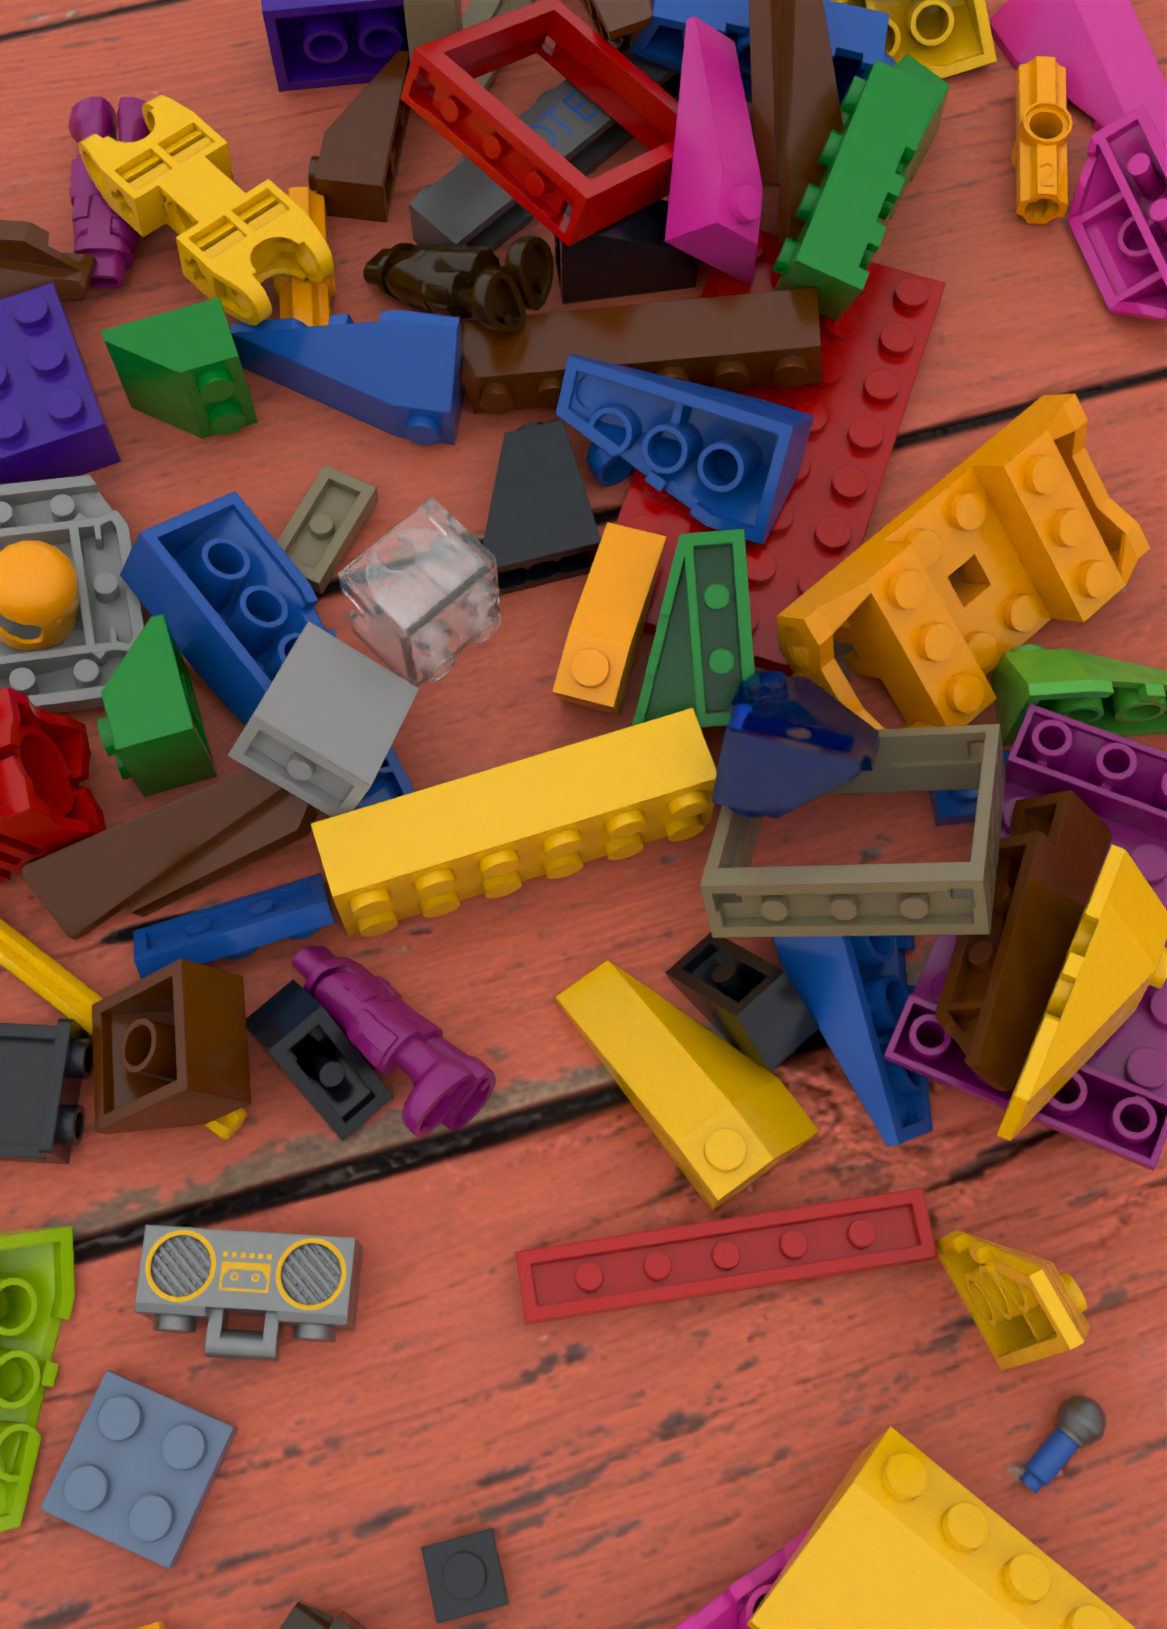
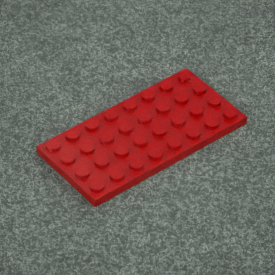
[616,231,946,678]

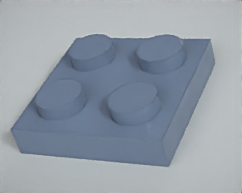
[40,1370,238,1569]

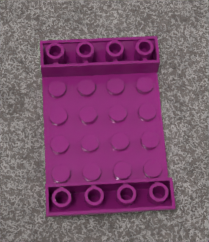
[883,704,1167,1171]

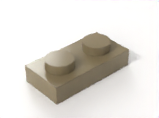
[277,464,379,594]

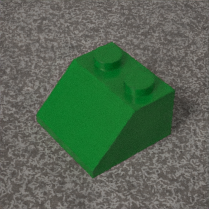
[101,297,258,439]
[97,614,217,797]

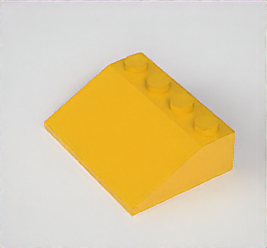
[746,1426,1135,1629]

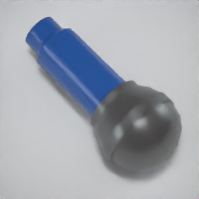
[1019,1395,1106,1494]

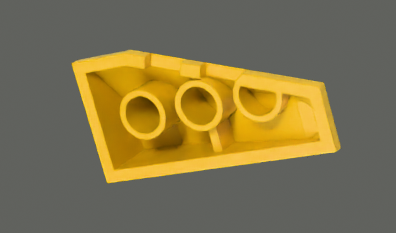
[830,0,997,78]
[997,844,1167,1141]
[555,960,820,1213]
[935,1230,1090,1371]

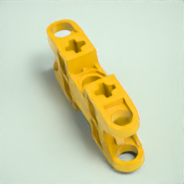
[79,95,335,326]

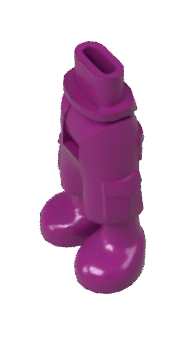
[68,97,151,288]
[292,946,496,1137]

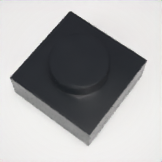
[421,1528,509,1624]

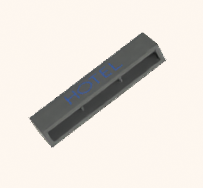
[409,34,681,252]

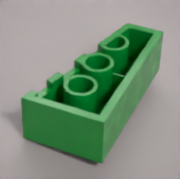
[772,60,940,321]

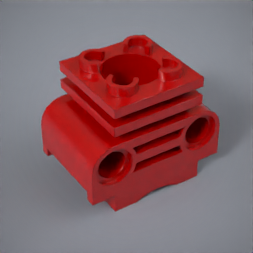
[0,686,106,884]

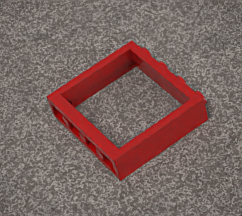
[400,0,678,247]

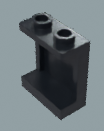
[0,1018,93,1164]

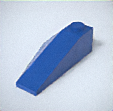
[230,310,465,445]
[556,354,814,544]
[771,935,933,1147]

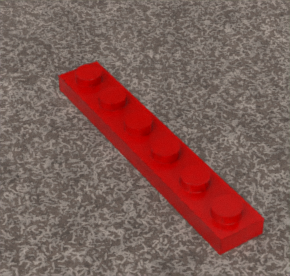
[515,1188,938,1325]

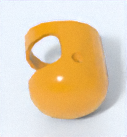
[0,540,79,651]

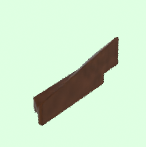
[20,769,318,940]

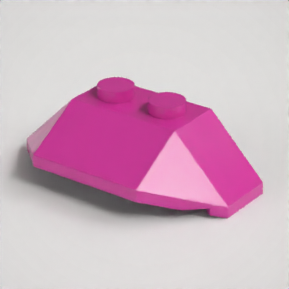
[1067,104,1167,321]

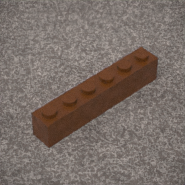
[462,287,823,414]

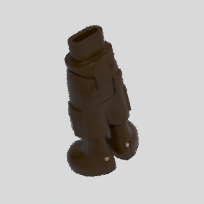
[363,236,554,332]

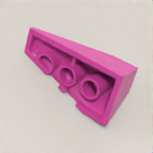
[989,0,1167,146]
[665,16,763,283]

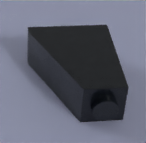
[554,200,705,304]
[480,419,601,599]

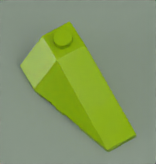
[0,1226,75,1532]

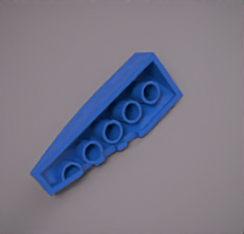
[120,491,415,810]

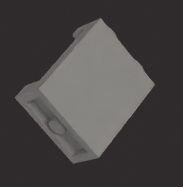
[227,621,419,817]

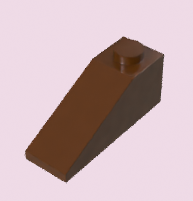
[308,50,410,223]

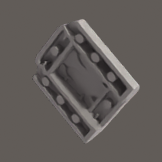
[0,475,144,714]

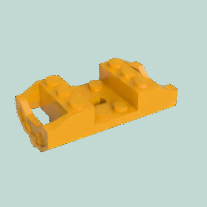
[777,394,1150,732]

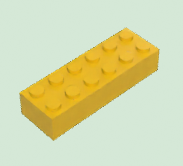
[311,708,719,937]

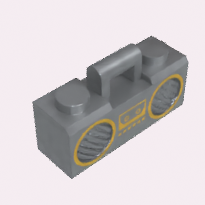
[135,1225,363,1362]

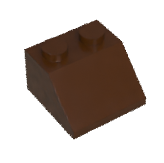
[92,958,251,1134]

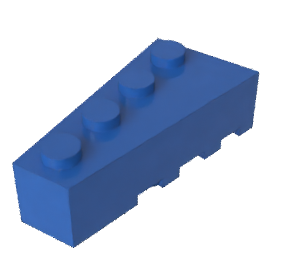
[630,0,889,106]

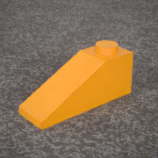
[552,522,667,716]

